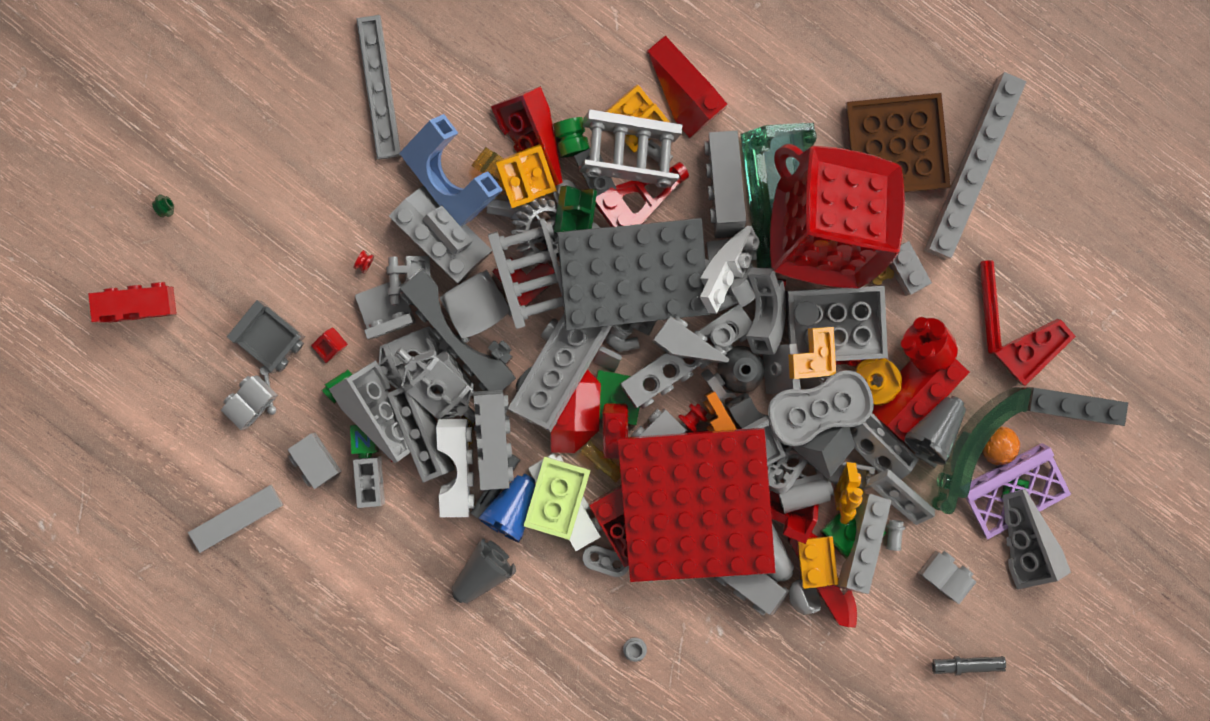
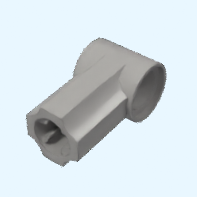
[487,194,536,220]

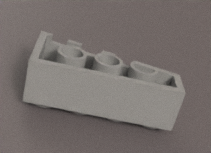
[474,390,514,490]

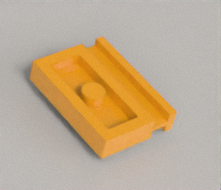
[797,536,838,589]

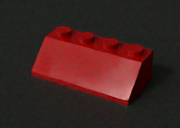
[872,359,970,442]

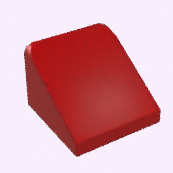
[311,327,348,363]

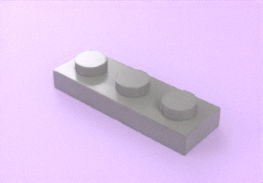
[869,469,935,525]

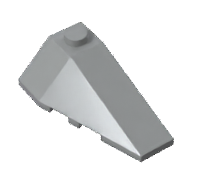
[329,361,410,463]
[1003,489,1071,590]

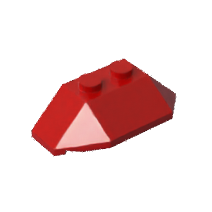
[551,369,601,453]

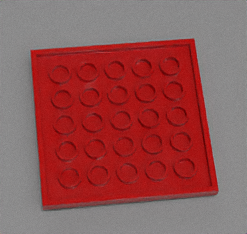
[618,427,776,582]

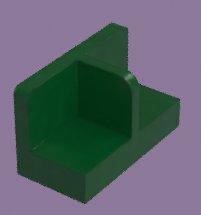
[554,185,597,234]

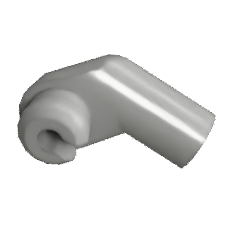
[606,331,640,352]

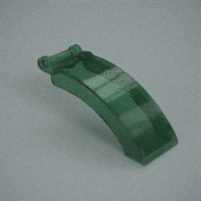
[931,387,1032,514]

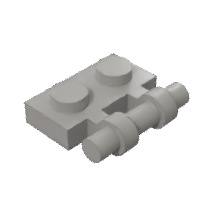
[386,256,431,305]

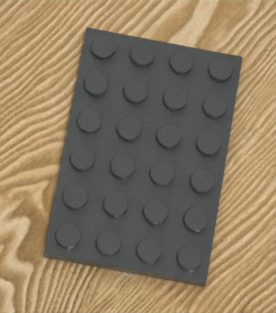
[557,218,709,330]

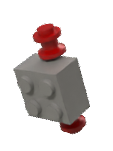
[631,403,708,437]

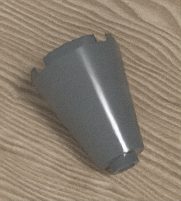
[717,346,765,393]
[904,396,966,465]
[452,539,516,604]

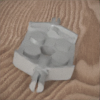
[379,326,464,389]
[394,348,475,423]

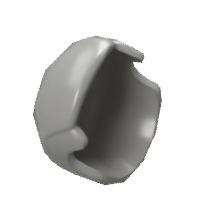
[789,579,821,615]

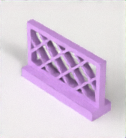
[959,443,1071,539]

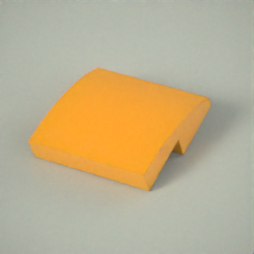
[605,84,670,153]
[496,145,556,208]

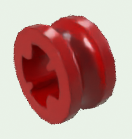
[353,250,374,274]

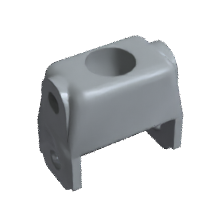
[440,270,512,343]

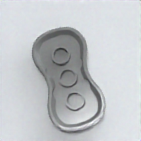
[768,371,873,446]

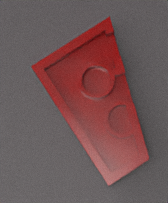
[992,319,1076,386]

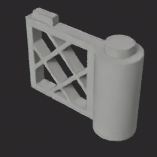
[772,442,834,514]

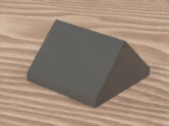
[792,427,855,479]

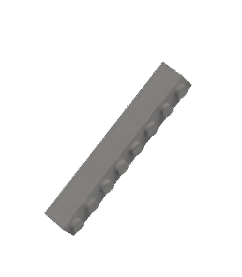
[924,72,1027,260]

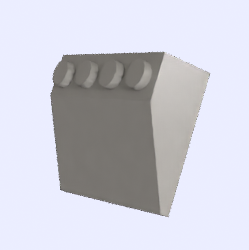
[785,286,888,361]

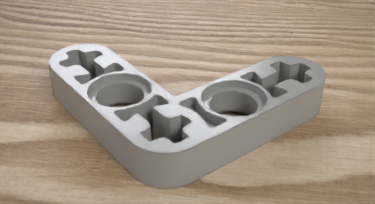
[768,446,808,494]

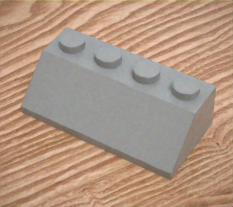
[389,185,492,284]

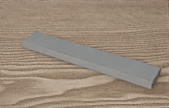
[356,15,402,160]

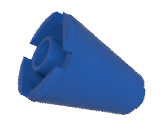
[479,474,536,543]

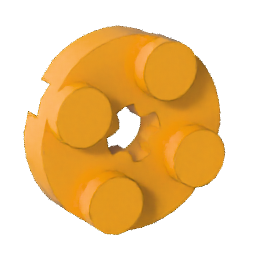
[856,358,902,405]

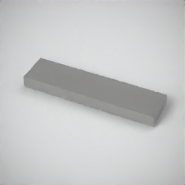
[188,485,283,553]

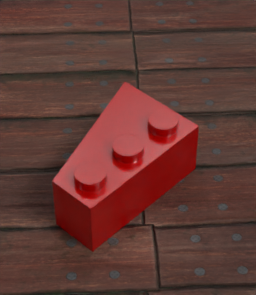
[88,282,177,323]

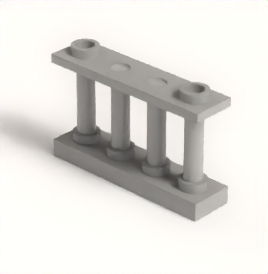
[579,109,682,188]
[488,218,563,329]

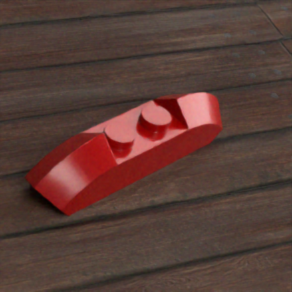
[788,533,857,628]

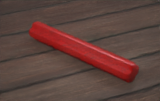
[980,260,1002,354]

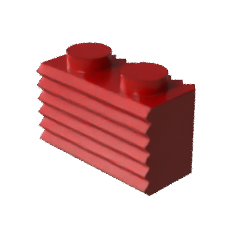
[603,404,628,459]

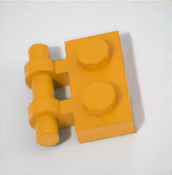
[834,462,863,524]

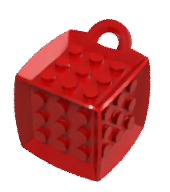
[770,144,905,288]

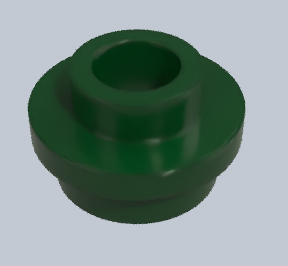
[152,194,174,218]

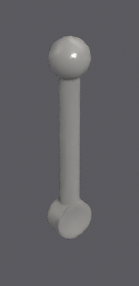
[260,366,276,415]

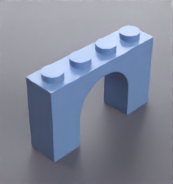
[399,114,502,227]

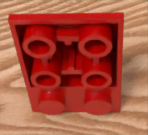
[589,484,629,568]

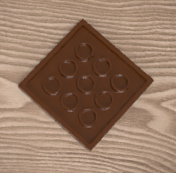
[846,93,951,193]

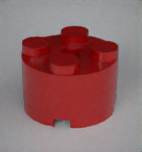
[901,317,958,374]

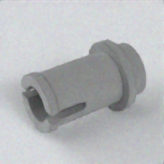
[647,139,673,167]
[886,520,905,551]

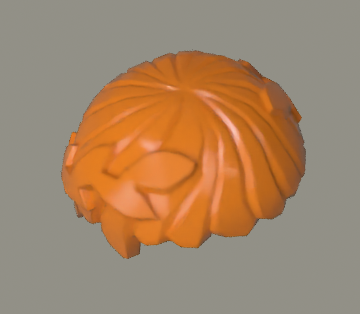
[981,426,1020,465]

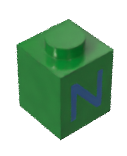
[350,424,379,458]

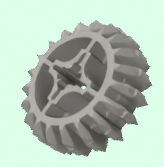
[511,199,559,264]

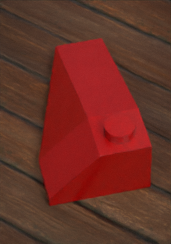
[647,35,728,139]
[491,86,563,186]

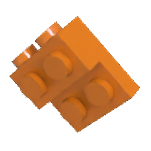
[703,391,736,431]

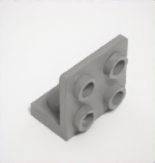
[355,280,416,339]

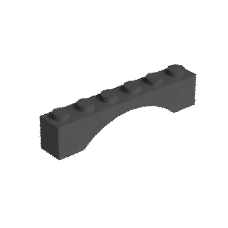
[400,268,516,391]

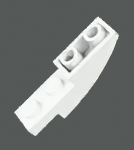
[700,226,760,314]

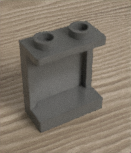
[227,300,305,373]

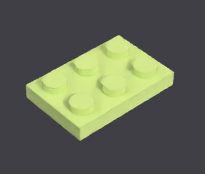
[524,456,591,540]

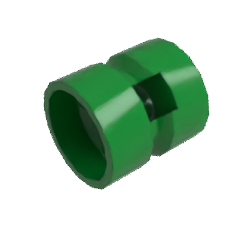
[553,117,590,158]

